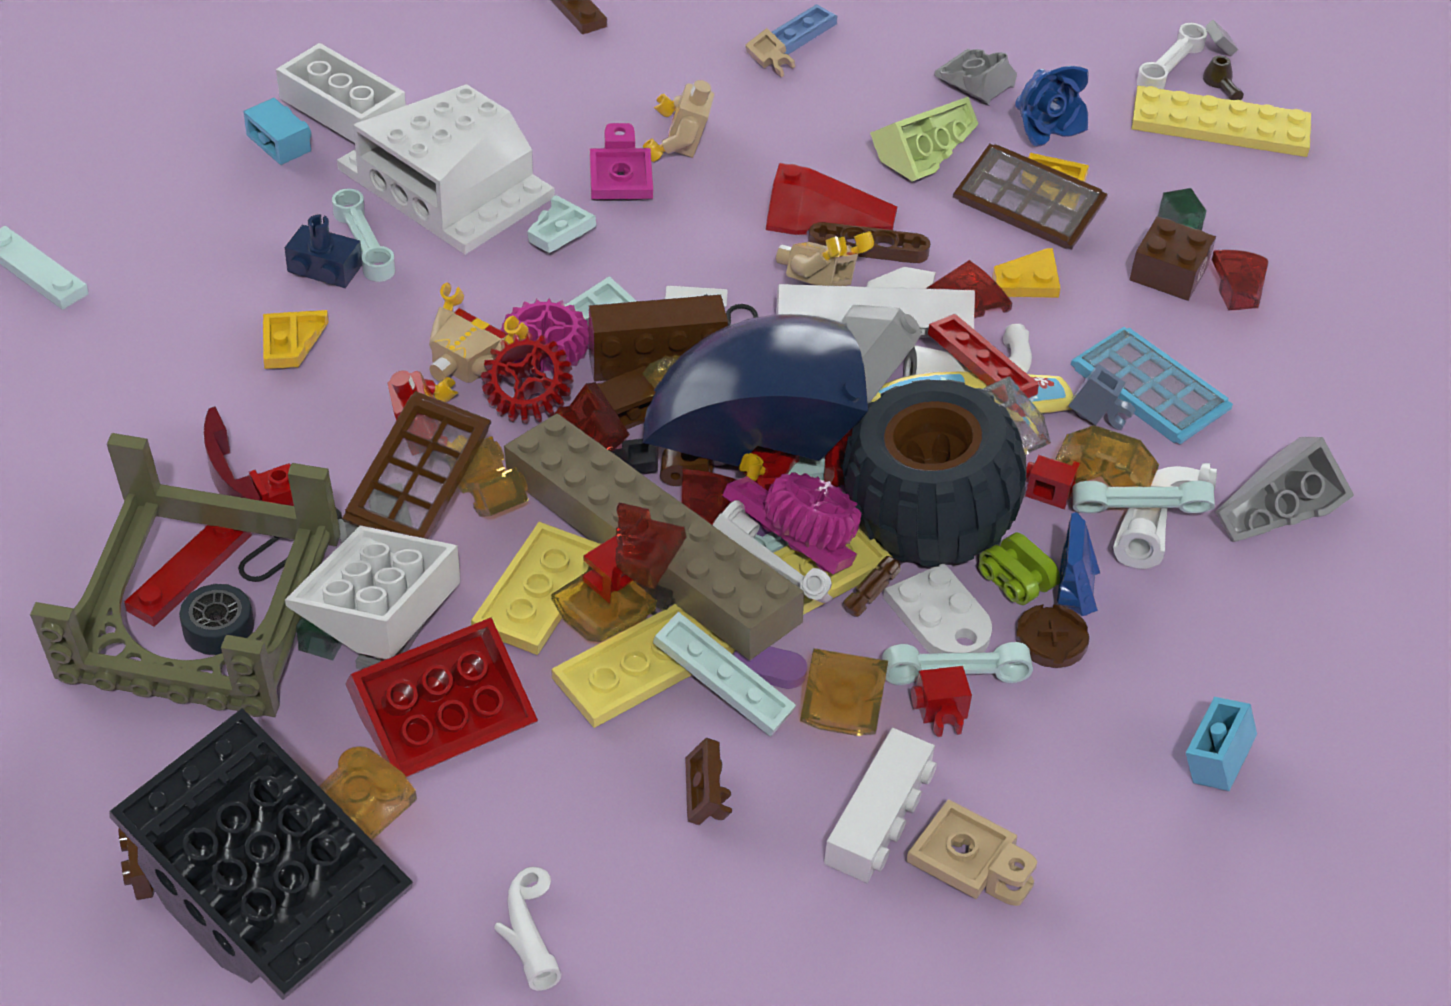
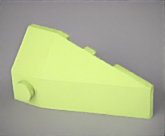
[870,97,978,181]

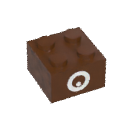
[1129,216,1216,301]

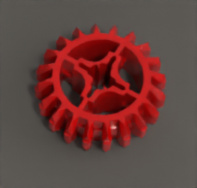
[481,332,574,424]

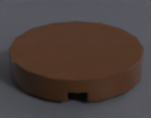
[1015,604,1090,668]

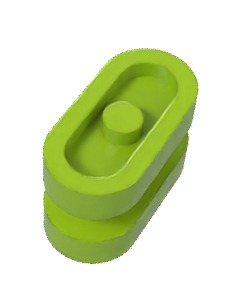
[979,532,1060,605]

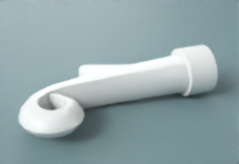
[494,867,561,991]

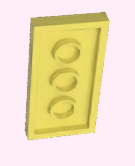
[471,522,601,655]

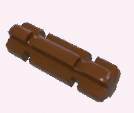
[843,556,901,617]

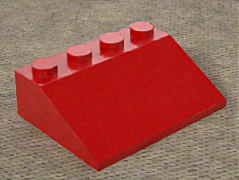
[345,617,538,782]

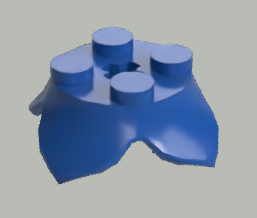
[1015,65,1089,147]

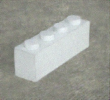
[824,727,937,883]

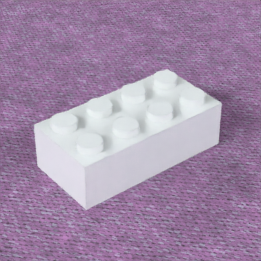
[276,43,406,143]

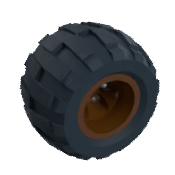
[843,379,1026,567]

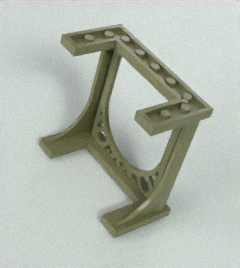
[30,433,340,717]

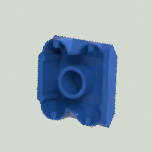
[1057,512,1100,616]

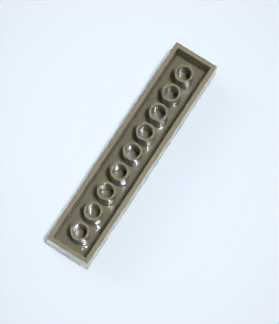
[504,413,804,660]

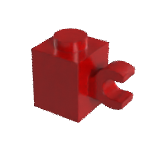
[911,666,972,737]

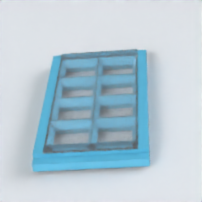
[1071,327,1233,444]

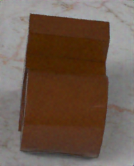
[661,449,714,488]

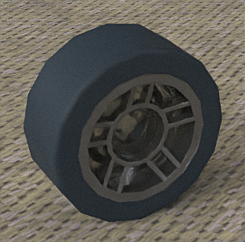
[179,584,254,655]

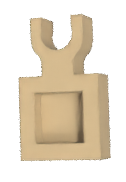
[745,28,796,78]

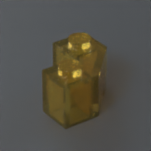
[1055,425,1160,487]
[445,436,528,517]

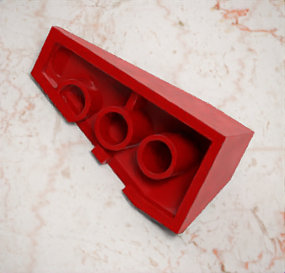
[766,163,898,235]

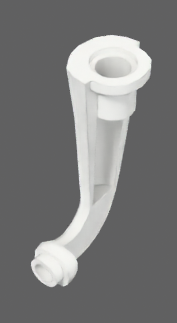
[904,324,1032,377]
[1113,463,1217,569]
[713,500,833,603]

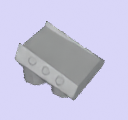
[934,49,1017,105]

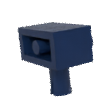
[284,214,362,289]

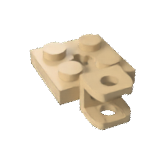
[907,799,1037,906]

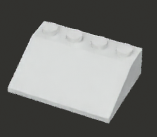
[285,526,461,659]

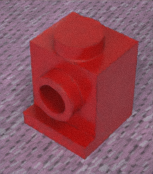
[1025,455,1080,510]
[249,463,294,506]

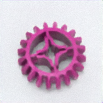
[500,298,589,374]
[764,472,862,550]

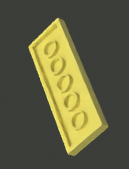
[1131,85,1311,157]

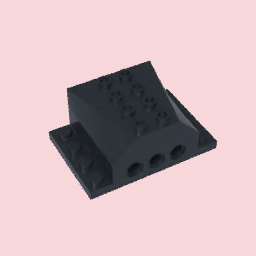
[109,708,413,1000]

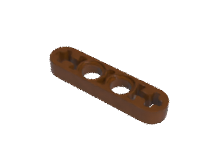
[808,222,931,263]

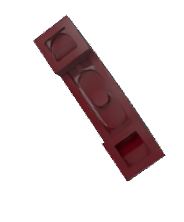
[204,406,261,501]

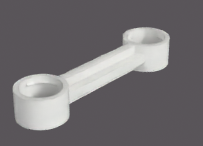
[1136,23,1208,89]

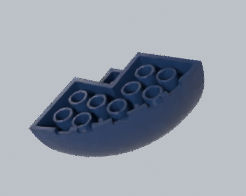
[643,314,868,466]

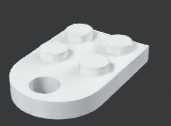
[883,564,992,654]

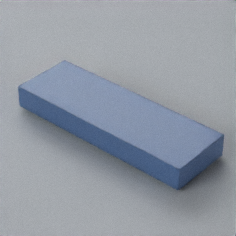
[772,4,838,54]

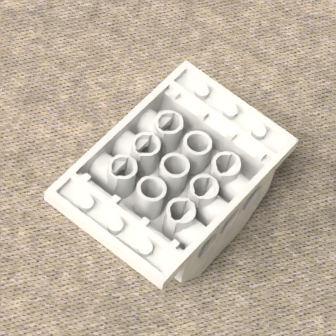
[337,84,555,255]

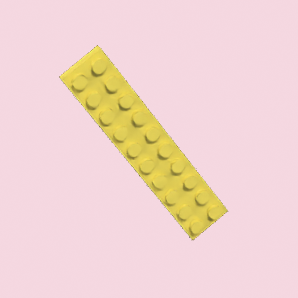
[552,526,892,728]

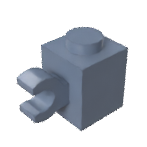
[1069,364,1136,430]

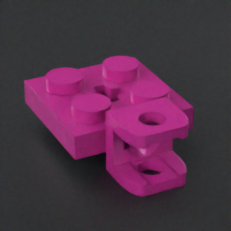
[590,123,653,199]

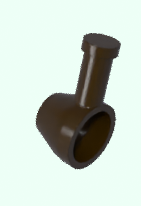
[1203,55,1244,100]

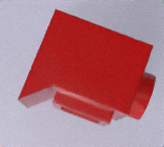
[582,535,641,604]

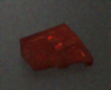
[1211,249,1269,311]
[926,260,1013,318]
[554,382,630,452]
[681,469,736,525]
[616,502,687,589]

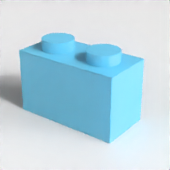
[243,98,312,165]
[1186,696,1257,791]

